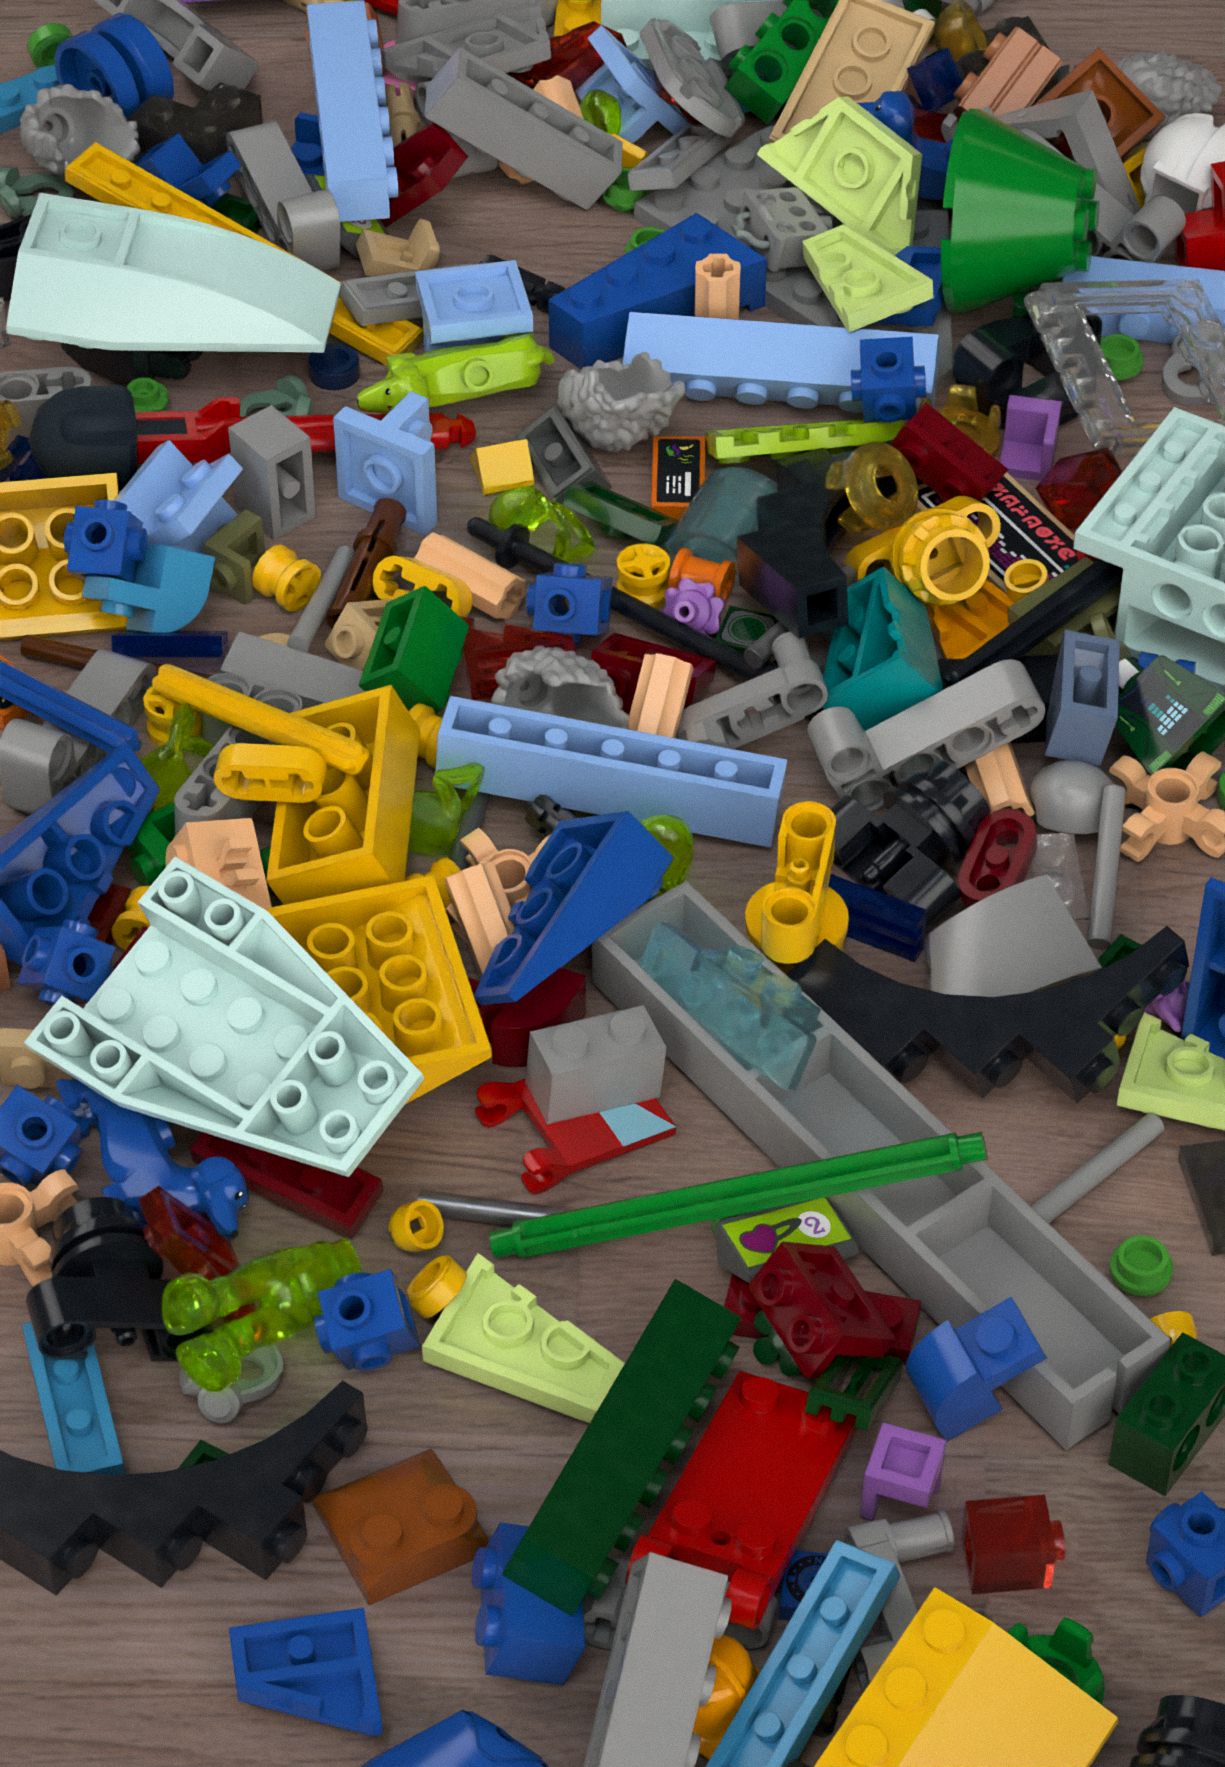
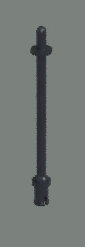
[467,517,824,721]

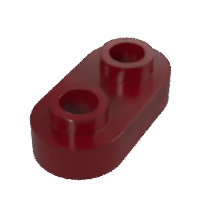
[958,809,1037,908]

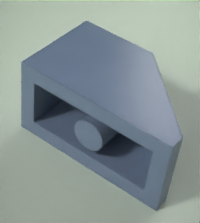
[1045,630,1120,766]

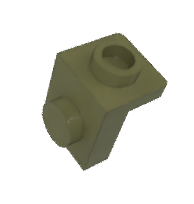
[203,509,265,605]

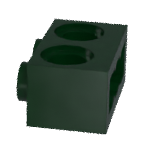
[1109,1332,1225,1496]

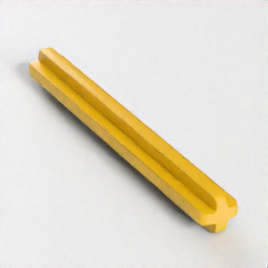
[152,664,369,775]

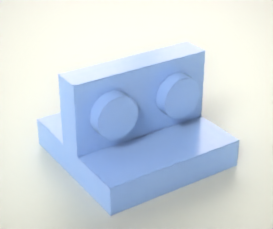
[575,25,692,144]
[415,260,533,353]
[333,391,438,536]
[113,440,243,554]

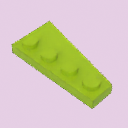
[704,419,908,463]

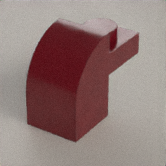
[468,968,586,1068]

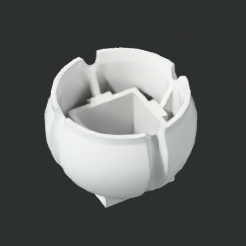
[1140,113,1225,213]

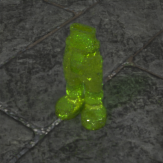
[162,1238,363,1392]

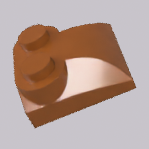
[1034,47,1165,160]
[313,1448,489,1605]

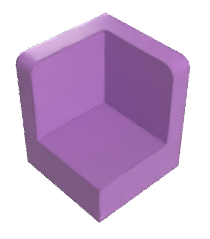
[1000,395,1062,482]
[860,1423,947,1521]

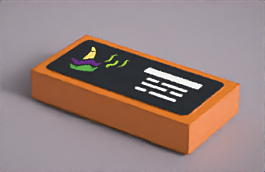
[651,436,705,521]

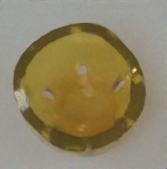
[934,0,991,77]

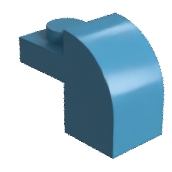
[82,544,215,633]

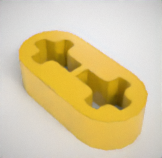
[372,556,473,620]
[213,743,327,803]

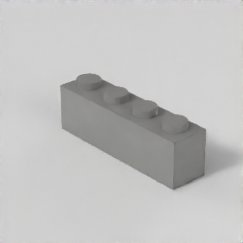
[424,47,623,210]
[583,1552,732,1767]

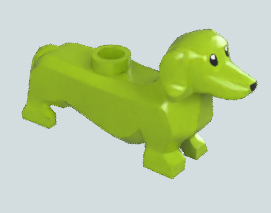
[357,332,555,414]

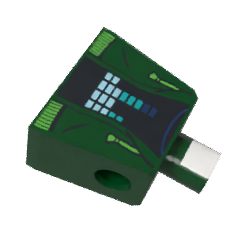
[1115,655,1225,775]

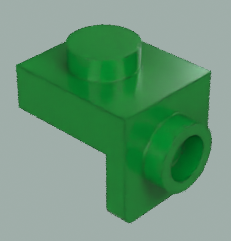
[128,803,175,886]

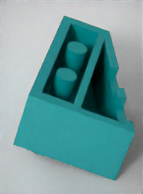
[822,567,944,731]

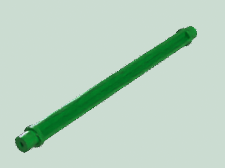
[489,1132,988,1259]

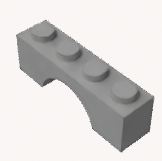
[94,0,260,104]

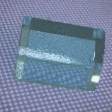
[663,467,779,563]

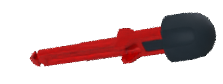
[29,385,476,490]

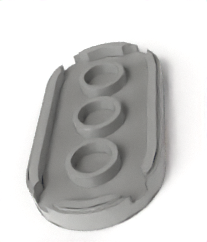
[640,18,745,138]

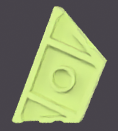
[757,96,922,256]

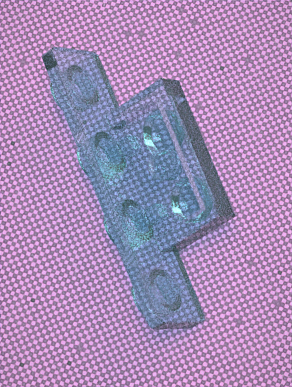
[639,922,821,1090]

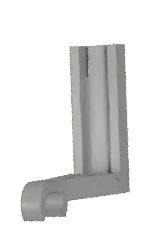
[941,90,1141,215]

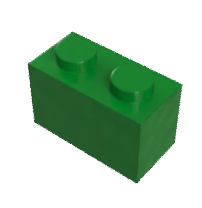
[358,586,470,714]

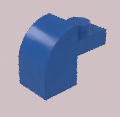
[134,133,242,208]
[906,1297,1047,1442]

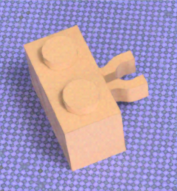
[166,818,272,909]

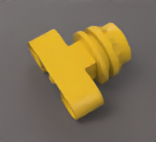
[844,496,1000,606]
[745,801,849,975]

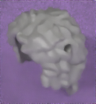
[1117,51,1222,142]
[19,84,141,180]
[557,352,686,453]
[491,646,630,729]

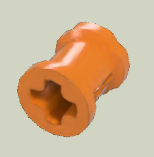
[668,547,736,604]

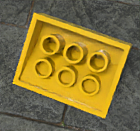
[0,473,128,641]
[265,875,492,1104]
[814,1587,1119,1767]

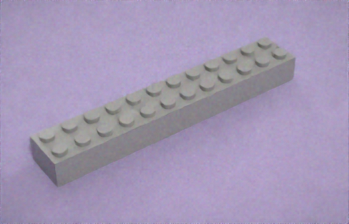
[592,881,1171,1450]

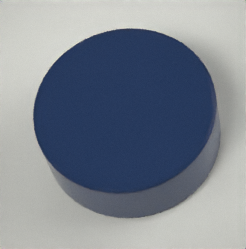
[308,343,360,390]

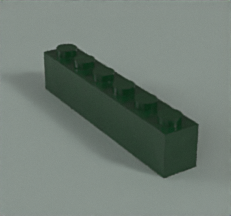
[502,1279,742,1617]

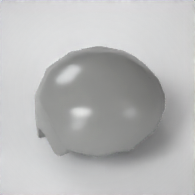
[1029,759,1114,835]

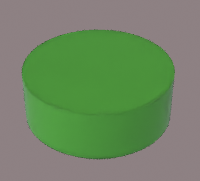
[27,23,73,68]

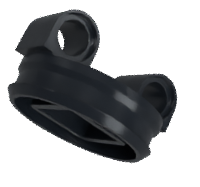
[953,289,1102,429]

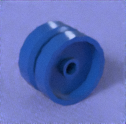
[54,13,174,122]

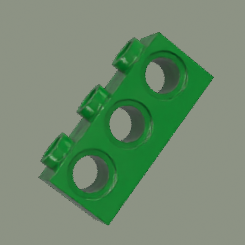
[724,0,839,125]

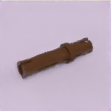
[326,498,407,629]

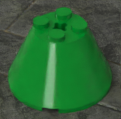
[941,108,1100,314]

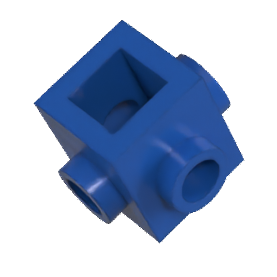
[851,336,926,423]
[64,500,148,583]
[526,563,613,643]
[16,920,115,1007]
[0,1084,83,1187]
[314,1269,421,1371]
[1146,1491,1225,1617]

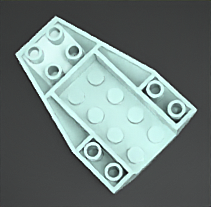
[6,193,341,353]
[24,856,424,1177]

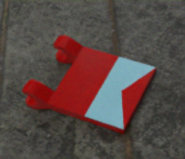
[475,1078,677,1195]

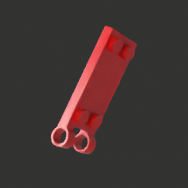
[625,1370,858,1630]

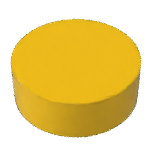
[407,1255,467,1318]

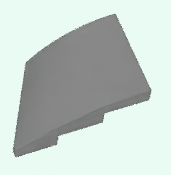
[926,875,1102,997]

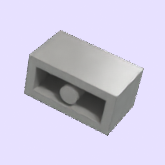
[228,405,316,541]
[525,1005,667,1125]

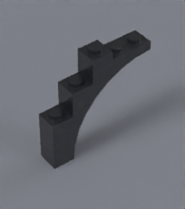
[737,440,923,639]
[786,926,1190,1104]
[0,1380,368,1596]

